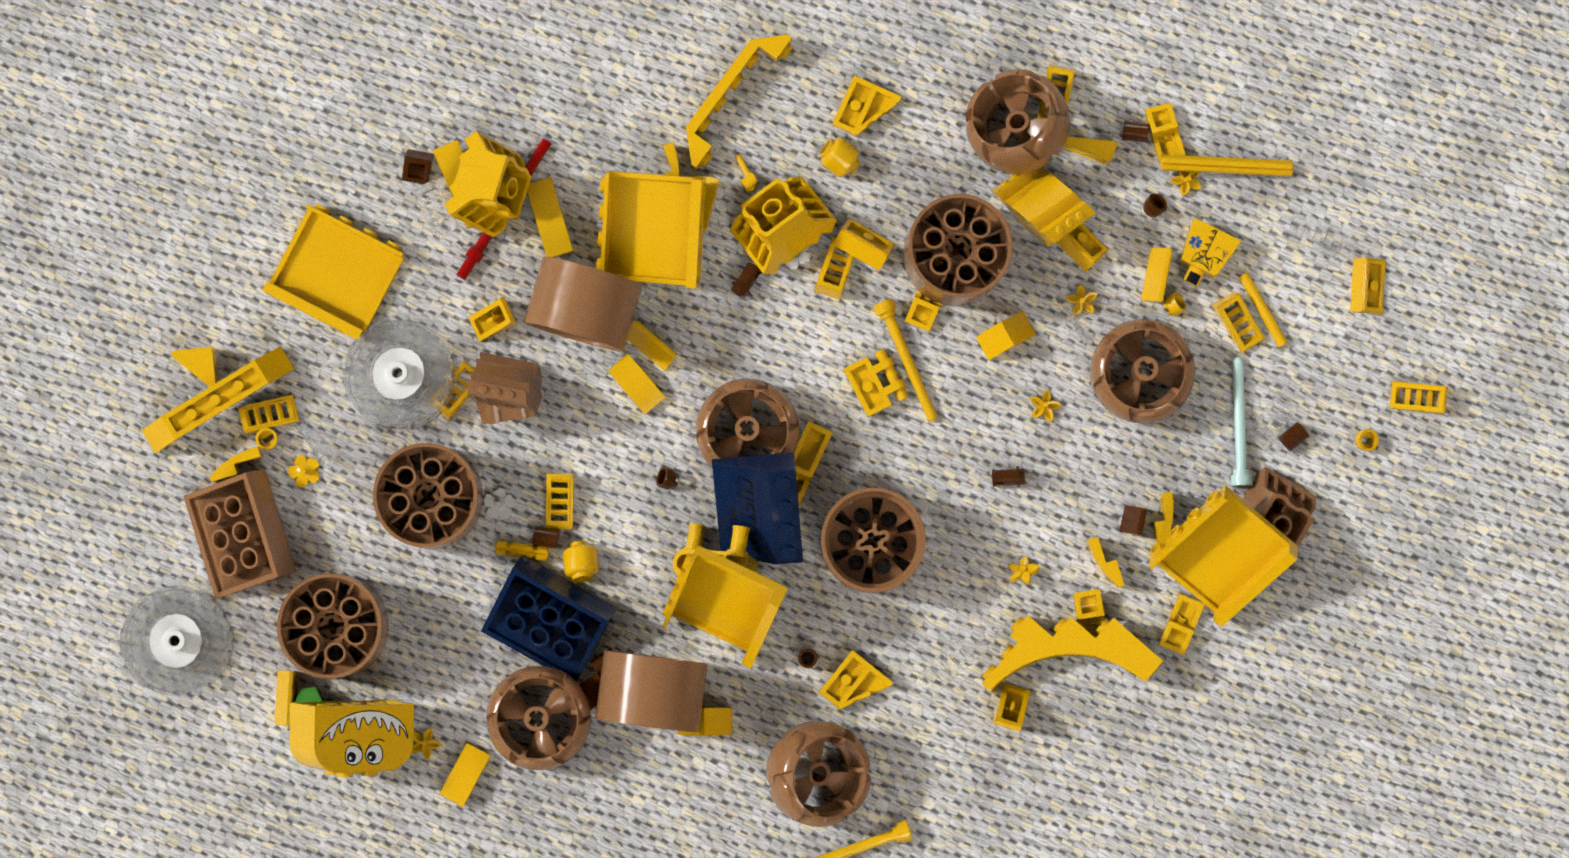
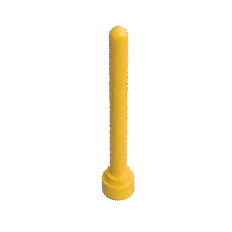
[872,298,937,422]
[814,819,913,858]

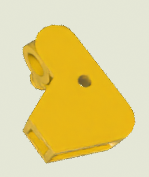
[673,523,758,577]

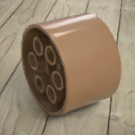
[903,194,1013,306]
[524,256,643,352]
[373,443,483,549]
[821,487,926,593]
[277,574,389,679]
[595,650,708,732]

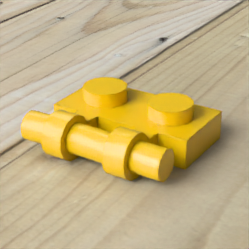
[843,349,909,417]

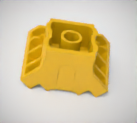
[444,131,532,237]
[991,168,1096,248]
[730,177,837,274]

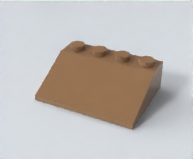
[183,469,297,599]

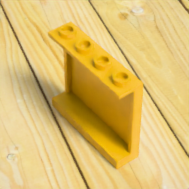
[596,170,706,289]
[262,203,406,342]
[1149,485,1298,627]
[662,545,788,669]

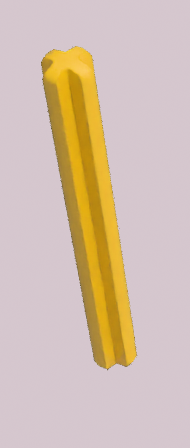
[1160,154,1294,177]

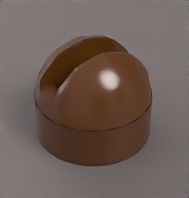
[1143,193,1167,218]
[656,466,679,489]

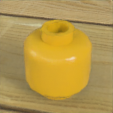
[819,137,860,177]
[562,541,599,583]

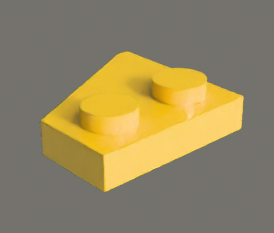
[832,75,902,137]
[818,650,893,709]

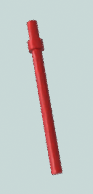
[456,138,552,280]

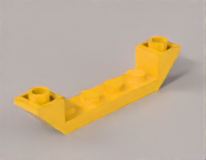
[686,34,793,171]
[141,346,295,454]

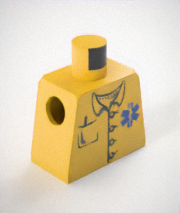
[1179,218,1241,287]

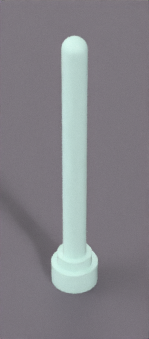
[1231,357,1253,487]

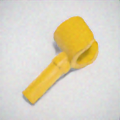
[735,154,758,193]

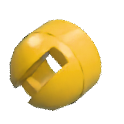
[1163,292,1186,316]
[255,428,279,450]
[1355,429,1379,451]

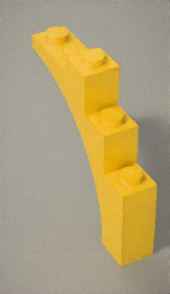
[982,615,1164,692]

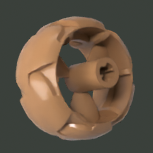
[966,69,1070,175]
[1090,319,1195,423]
[696,378,799,468]
[486,666,591,770]
[766,721,871,827]

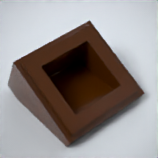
[402,149,434,185]
[1119,506,1147,536]
[580,672,601,710]

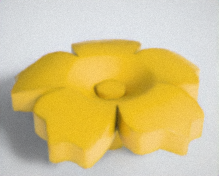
[287,454,320,488]

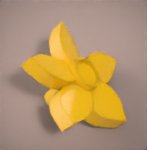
[1169,171,1202,197]
[1066,284,1098,316]
[1029,390,1062,422]
[1008,556,1040,584]
[411,728,441,760]

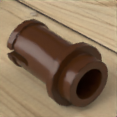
[731,262,762,298]
[992,466,1025,488]

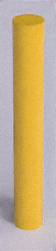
[1238,272,1288,348]

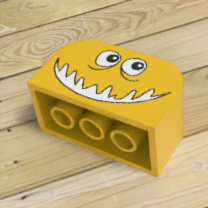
[289,700,414,777]

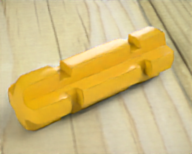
[495,540,549,561]

